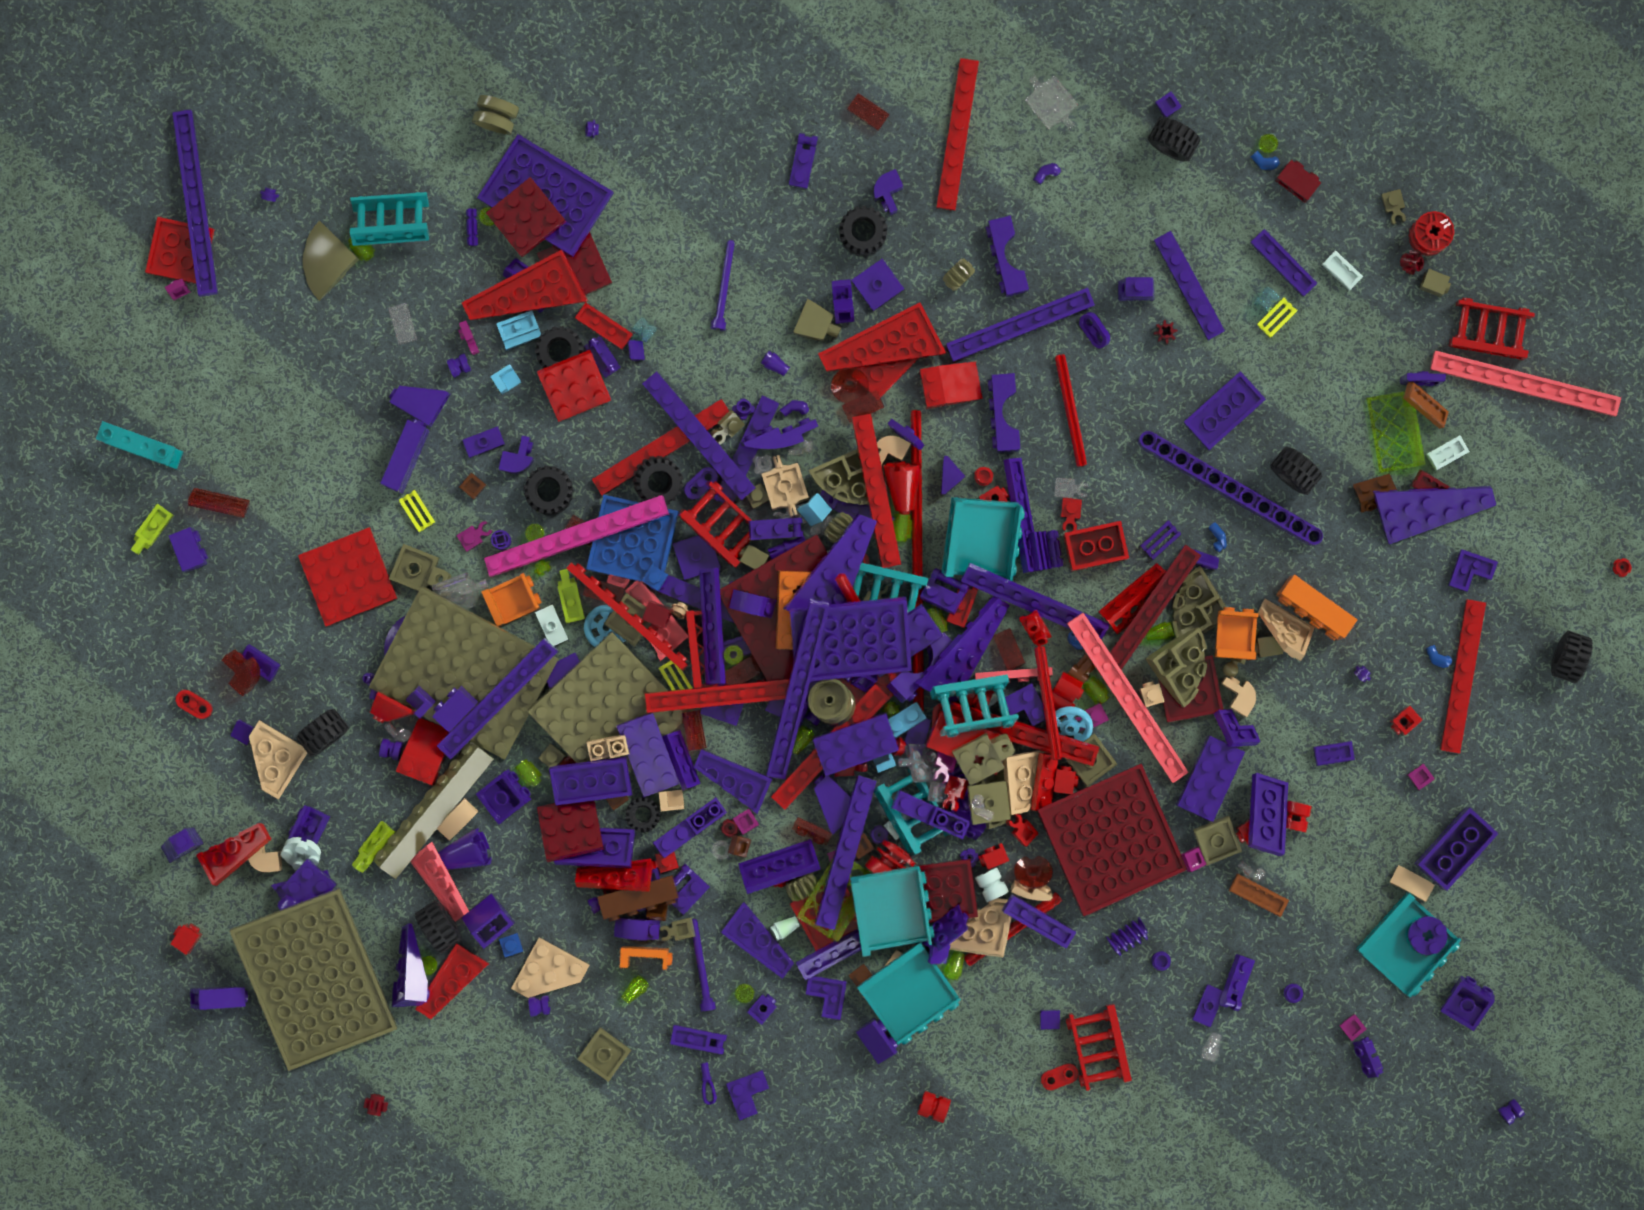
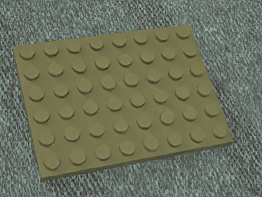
[369,586,559,760]
[230,888,397,1071]

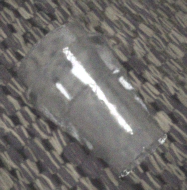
[1200,1032,1222,1062]

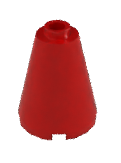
[883,461,922,515]

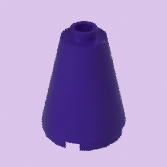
[438,828,492,870]

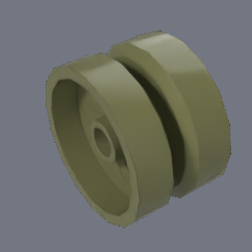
[472,95,519,135]
[808,679,856,726]

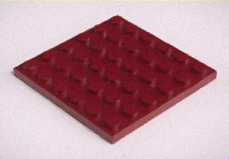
[720,534,848,681]
[1037,763,1187,916]

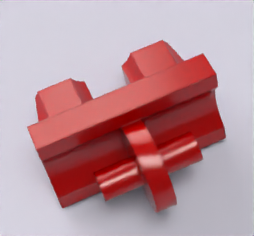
[1019,610,1052,647]

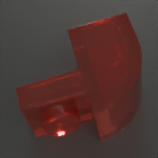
[221,650,260,696]

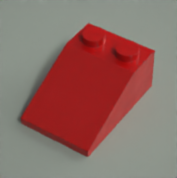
[920,361,983,409]
[396,718,451,785]

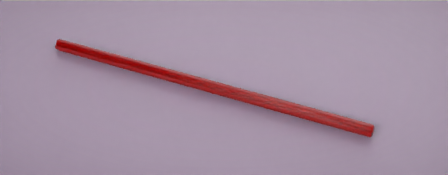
[911,410,924,712]

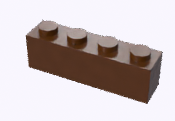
[597,875,679,922]

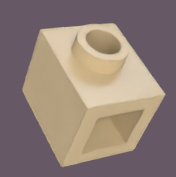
[1138,681,1165,707]

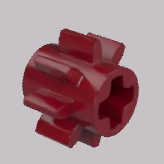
[1400,250,1424,275]
[1153,320,1178,345]
[363,1094,388,1116]

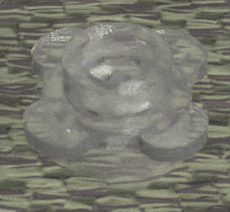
[753,454,772,474]

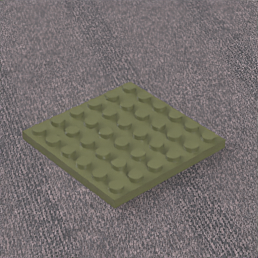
[527,631,691,773]

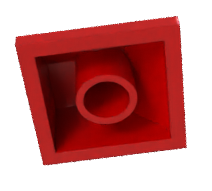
[370,692,415,723]

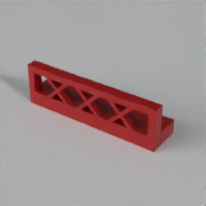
[1098,563,1166,635]
[686,610,718,688]

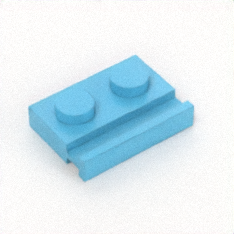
[496,311,541,350]

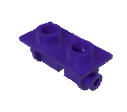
[584,336,621,378]
[1353,1037,1383,1078]

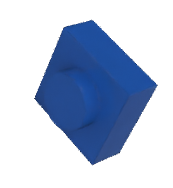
[642,565,669,592]
[499,933,523,957]

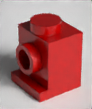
[978,486,1009,502]
[1390,706,1422,735]
[978,843,1009,870]

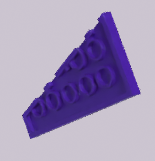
[1373,486,1496,544]
[783,514,877,612]
[915,596,1010,704]

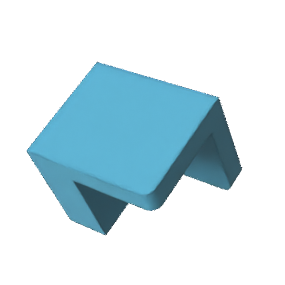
[490,364,521,394]
[797,493,832,526]
[873,753,896,773]

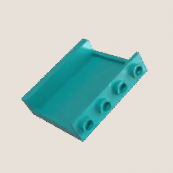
[941,497,1025,581]
[850,866,934,956]
[1356,892,1461,997]
[857,942,961,1045]

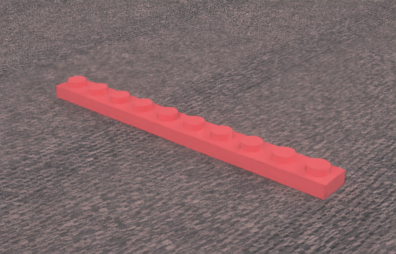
[1430,351,1621,417]
[1067,613,1189,783]

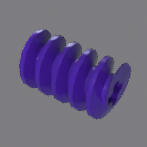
[1105,917,1148,956]

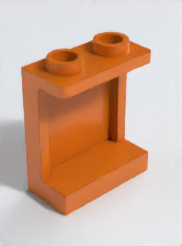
[482,573,542,627]
[1215,607,1259,660]
[620,946,673,970]

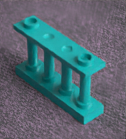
[350,192,429,246]
[96,421,184,469]
[853,563,928,612]
[930,674,1019,737]
[874,765,950,857]

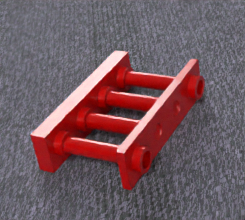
[1448,298,1535,360]
[678,481,752,568]
[1066,1003,1132,1091]

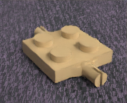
[761,455,809,518]

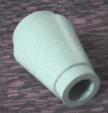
[770,916,800,941]

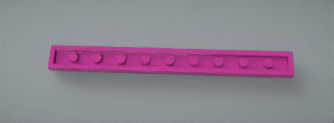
[484,495,669,577]

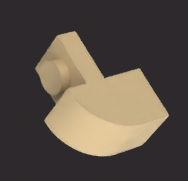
[877,436,911,466]
[1221,677,1256,717]
[248,845,282,872]

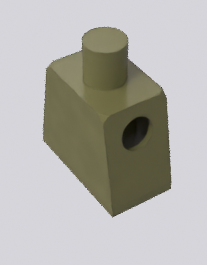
[793,299,841,342]

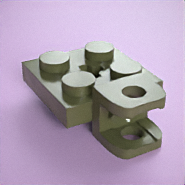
[389,544,452,591]
[952,733,1015,786]

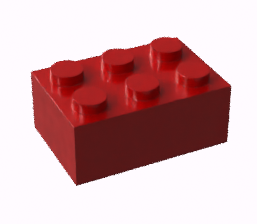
[1063,521,1129,572]

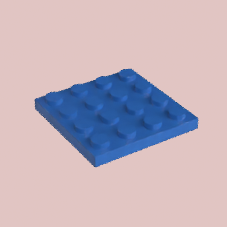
[586,495,679,582]

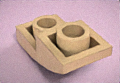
[586,735,629,761]
[437,798,478,841]
[1390,865,1435,902]
[1011,880,1052,901]

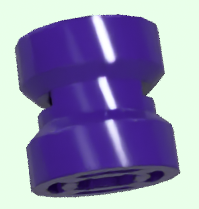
[446,353,472,378]
[491,530,512,550]
[379,738,403,761]
[529,995,550,1017]
[1498,1099,1525,1126]

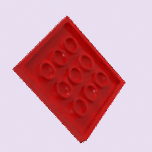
[298,527,398,627]

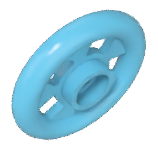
[584,605,625,647]
[1055,706,1093,742]

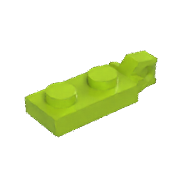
[131,504,174,555]
[557,569,585,624]
[352,821,395,873]

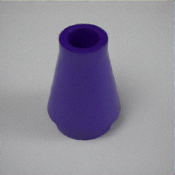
[760,351,790,376]

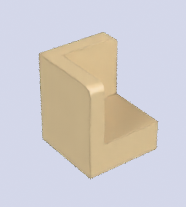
[659,790,685,812]

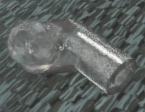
[383,721,411,742]
[971,794,994,821]
[1238,861,1266,882]

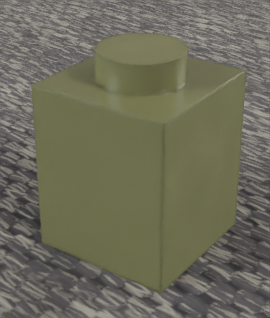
[1419,269,1451,297]
[739,545,769,570]
[1255,636,1283,658]

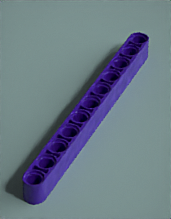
[1138,431,1323,546]

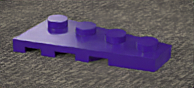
[694,749,772,814]
[721,902,794,979]

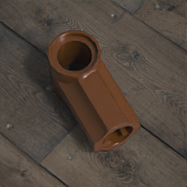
[1067,653,1096,684]

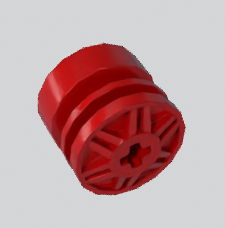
[1409,211,1454,256]
[864,840,916,873]

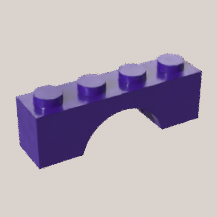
[985,215,1029,297]
[988,373,1021,453]
[886,632,952,703]

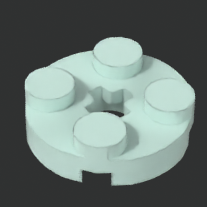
[281,837,321,871]

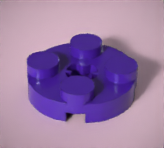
[1407,916,1447,955]

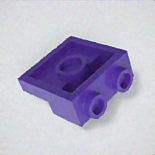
[476,769,532,825]
[1440,976,1495,1031]

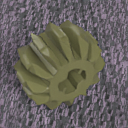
[943,259,975,291]
[824,512,853,544]
[785,873,819,901]

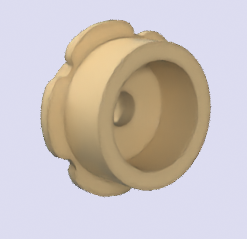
[672,602,688,619]

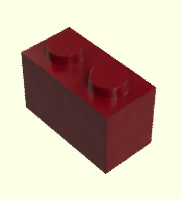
[1275,160,1322,203]

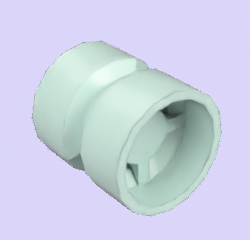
[975,867,1009,902]

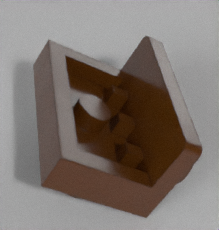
[1353,473,1397,513]

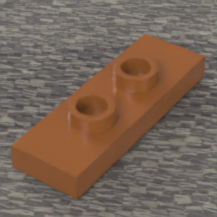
[1403,381,1449,429]
[1228,874,1289,917]

